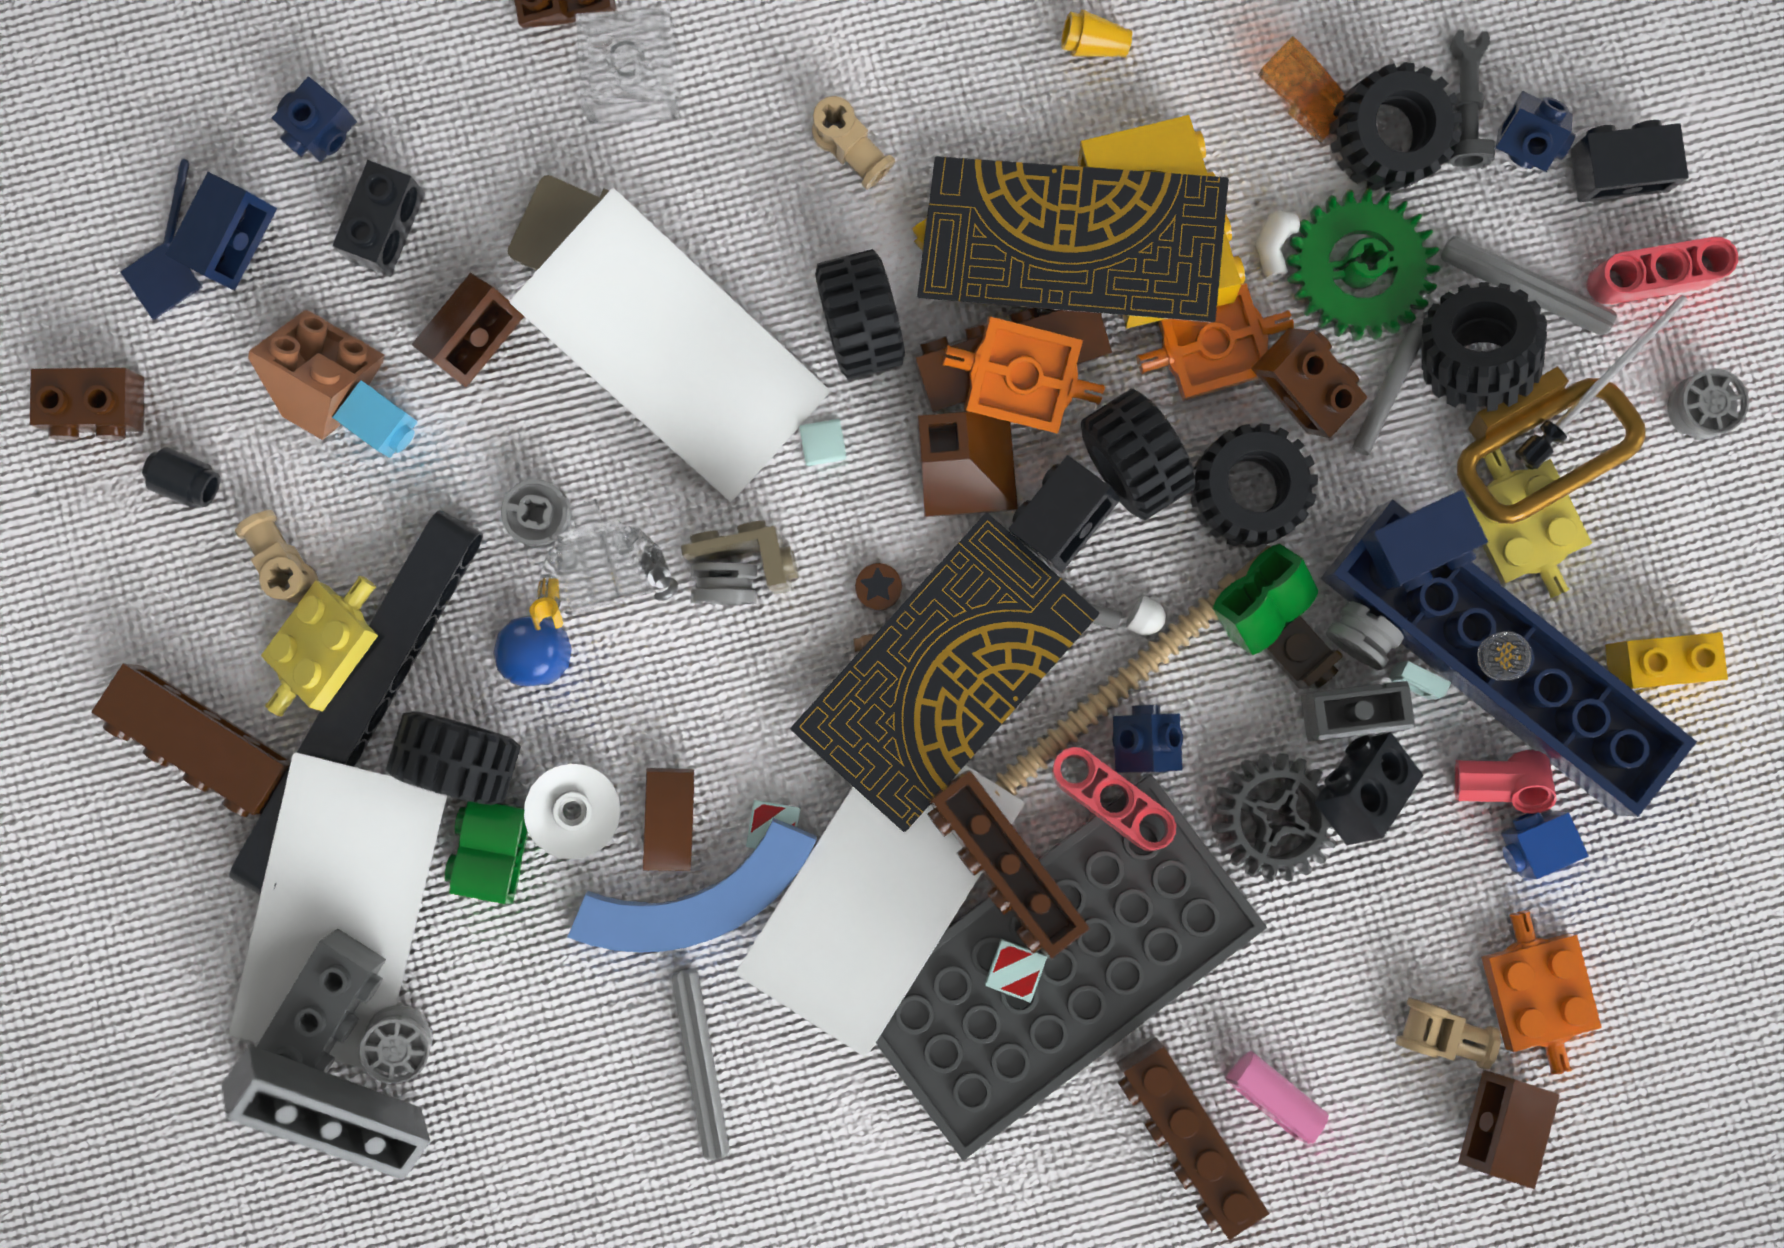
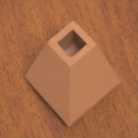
[248,309,385,440]

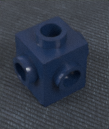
[271,76,357,163]
[1495,91,1576,172]
[1112,705,1183,773]

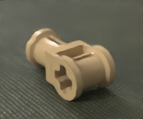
[812,96,896,190]
[235,510,319,603]
[1395,997,1501,1070]

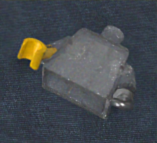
[529,498,678,630]

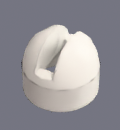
[1126,594,1166,636]

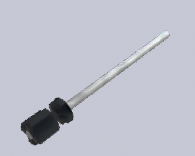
[1515,295,1688,470]

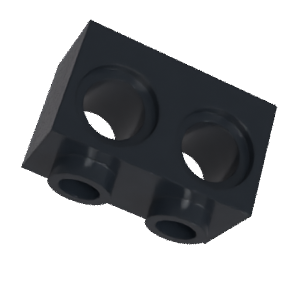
[332,160,426,277]
[1314,732,1423,845]

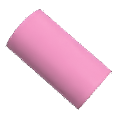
[1225,1051,1329,1144]

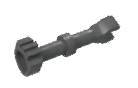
[1450,30,1495,169]

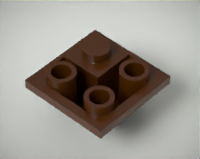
[917,412,1018,518]

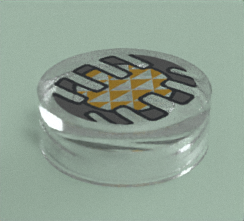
[1478,631,1532,681]

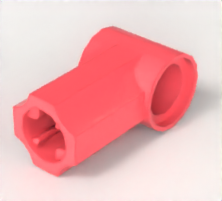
[1454,750,1557,814]

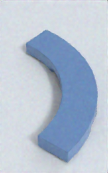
[567,818,817,953]

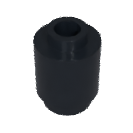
[142,447,220,508]

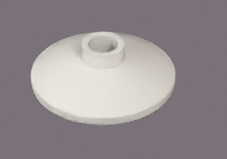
[524,764,620,859]

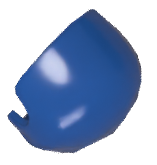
[493,616,572,686]

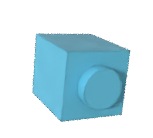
[332,380,418,458]

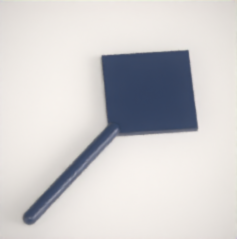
[120,159,203,320]

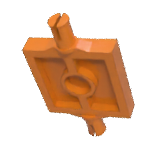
[1136,283,1294,401]
[942,316,1105,434]
[1481,910,1602,1074]

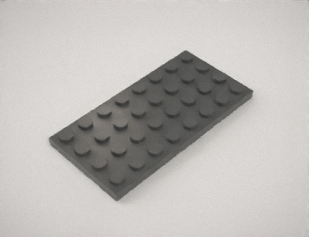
[876,774,1268,1161]

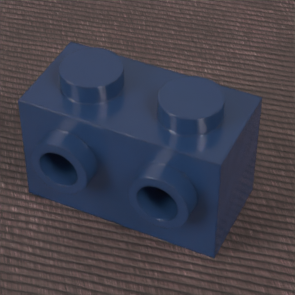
[165,172,277,291]
[1361,489,1489,592]

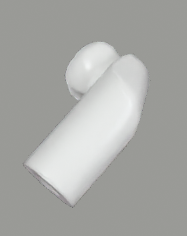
[1255,210,1300,281]

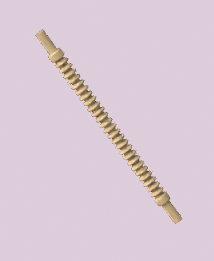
[995,546,1270,796]

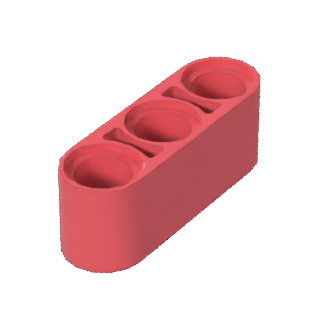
[1587,237,1738,305]
[1052,747,1176,851]

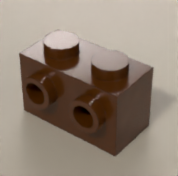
[411,272,525,388]
[1251,328,1368,438]
[30,368,145,440]
[1458,1069,1560,1190]

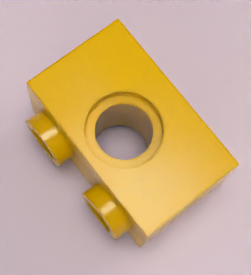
[1605,632,1728,689]

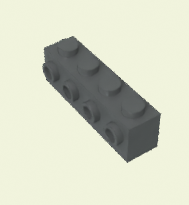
[256,929,386,1073]
[221,1044,431,1180]

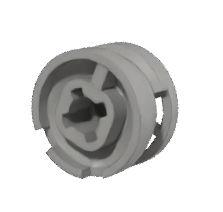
[1667,369,1749,440]
[501,479,574,549]
[690,562,757,605]
[1326,601,1404,670]
[359,1005,433,1084]

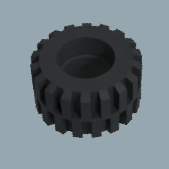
[1329,62,1462,192]
[815,249,905,380]
[1421,282,1547,412]
[1081,389,1195,520]
[1190,423,1318,548]
[385,711,521,805]

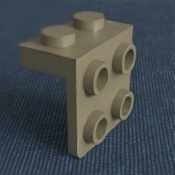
[507,175,609,271]
[680,521,799,595]

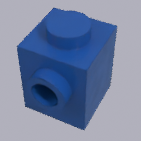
[1501,811,1589,880]

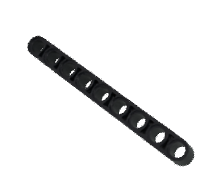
[229,510,483,895]

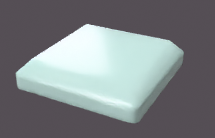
[799,419,847,466]

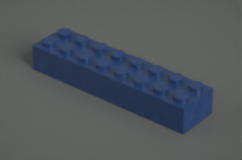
[1320,499,1697,817]

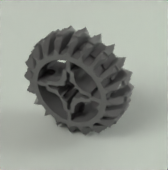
[1211,753,1337,882]

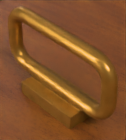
[1457,366,1645,524]

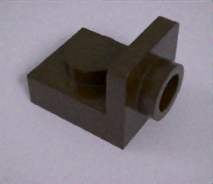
[1264,616,1344,689]

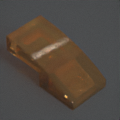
[1258,36,1345,144]

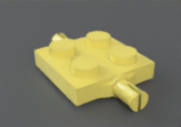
[1467,448,1592,598]
[261,575,378,717]

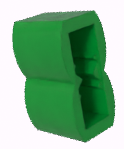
[1212,543,1319,655]
[444,801,529,905]

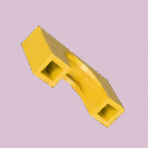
[1078,115,1245,329]

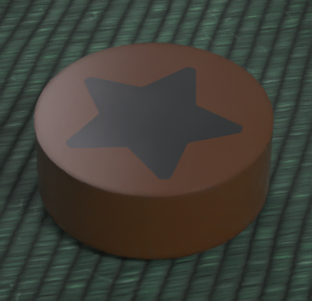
[855,563,902,611]

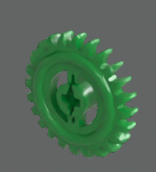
[1286,188,1441,341]

